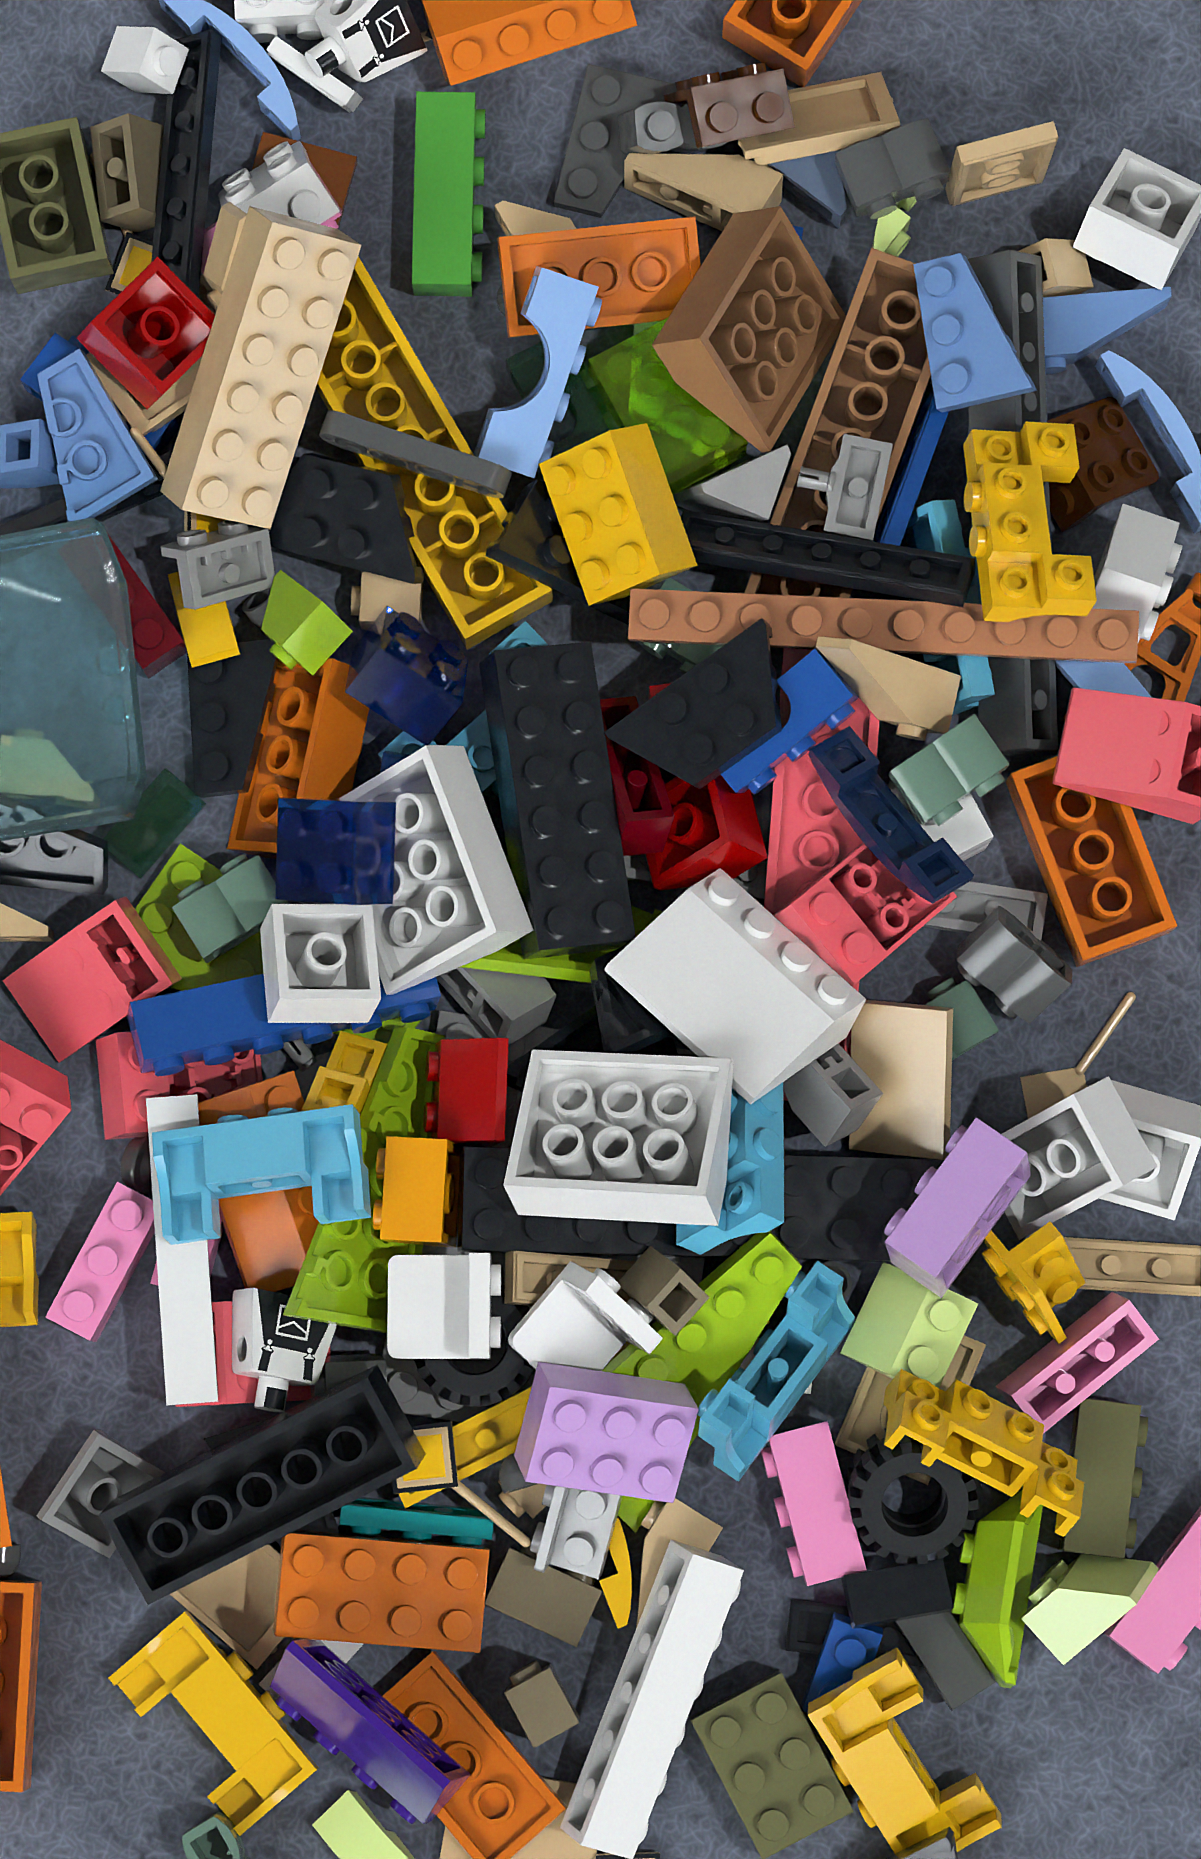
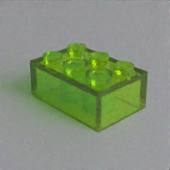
[588,317,748,495]

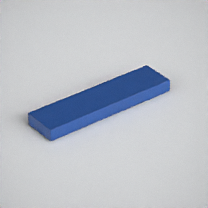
[873,390,949,546]

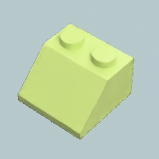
[840,1262,978,1388]
[1021,1554,1159,1665]

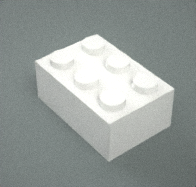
[1001,1076,1158,1240]

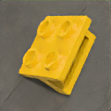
[981,1221,1086,1344]

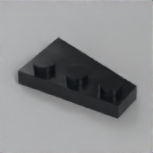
[187,639,279,798]

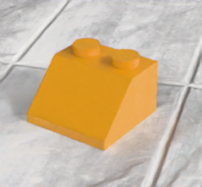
[373,1136,462,1248]

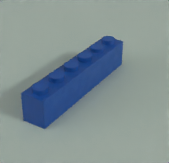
[127,974,441,1076]

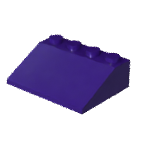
[270,1639,471,1824]

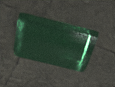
[103,768,206,879]

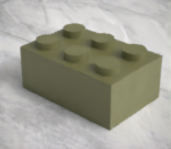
[0,117,114,294]
[690,1670,854,1859]

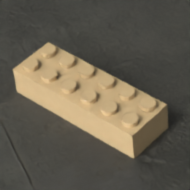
[160,206,361,529]

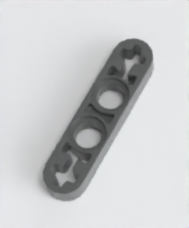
[319,411,512,498]

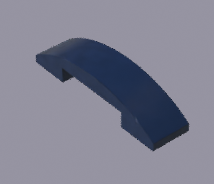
[808,726,974,904]

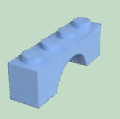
[474,266,602,478]

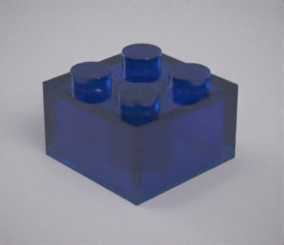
[345,606,468,745]
[275,798,396,905]

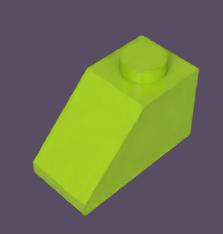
[261,570,353,676]

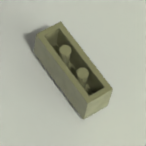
[1058,1399,1148,1559]

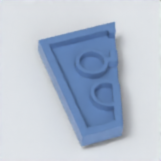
[913,253,1037,413]
[37,348,158,530]

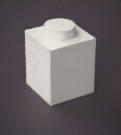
[101,26,189,94]

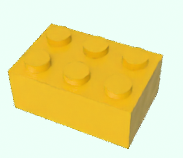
[539,423,698,606]

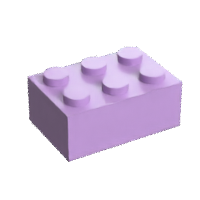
[884,1118,1031,1298]
[514,1362,699,1503]

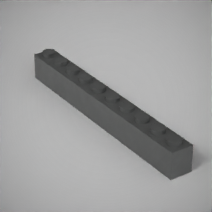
[968,250,1058,756]

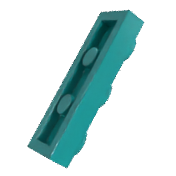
[339,1497,495,1546]

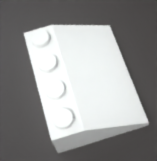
[319,745,534,995]
[605,868,866,1105]
[503,1050,733,1226]

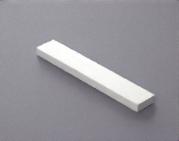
[146,1094,219,1406]

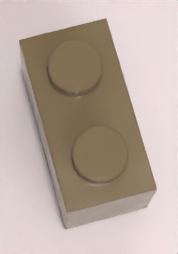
[90,113,164,233]
[485,1545,602,1647]
[504,1660,580,1748]

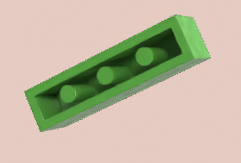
[412,91,486,297]

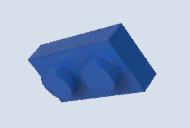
[801,1612,883,1713]

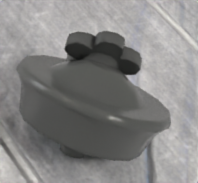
[121,1135,152,1195]

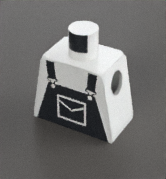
[305,0,428,82]
[232,1288,337,1412]

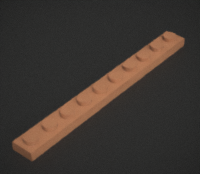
[628,588,1139,663]

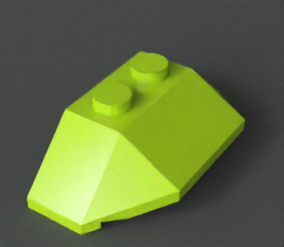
[951,1491,1043,1689]

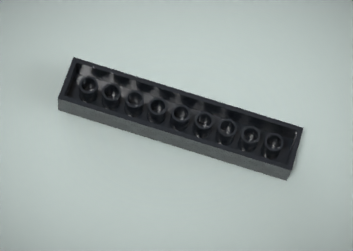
[457,1147,970,1263]

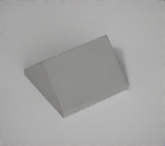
[673,444,791,522]
[36,1430,165,1559]

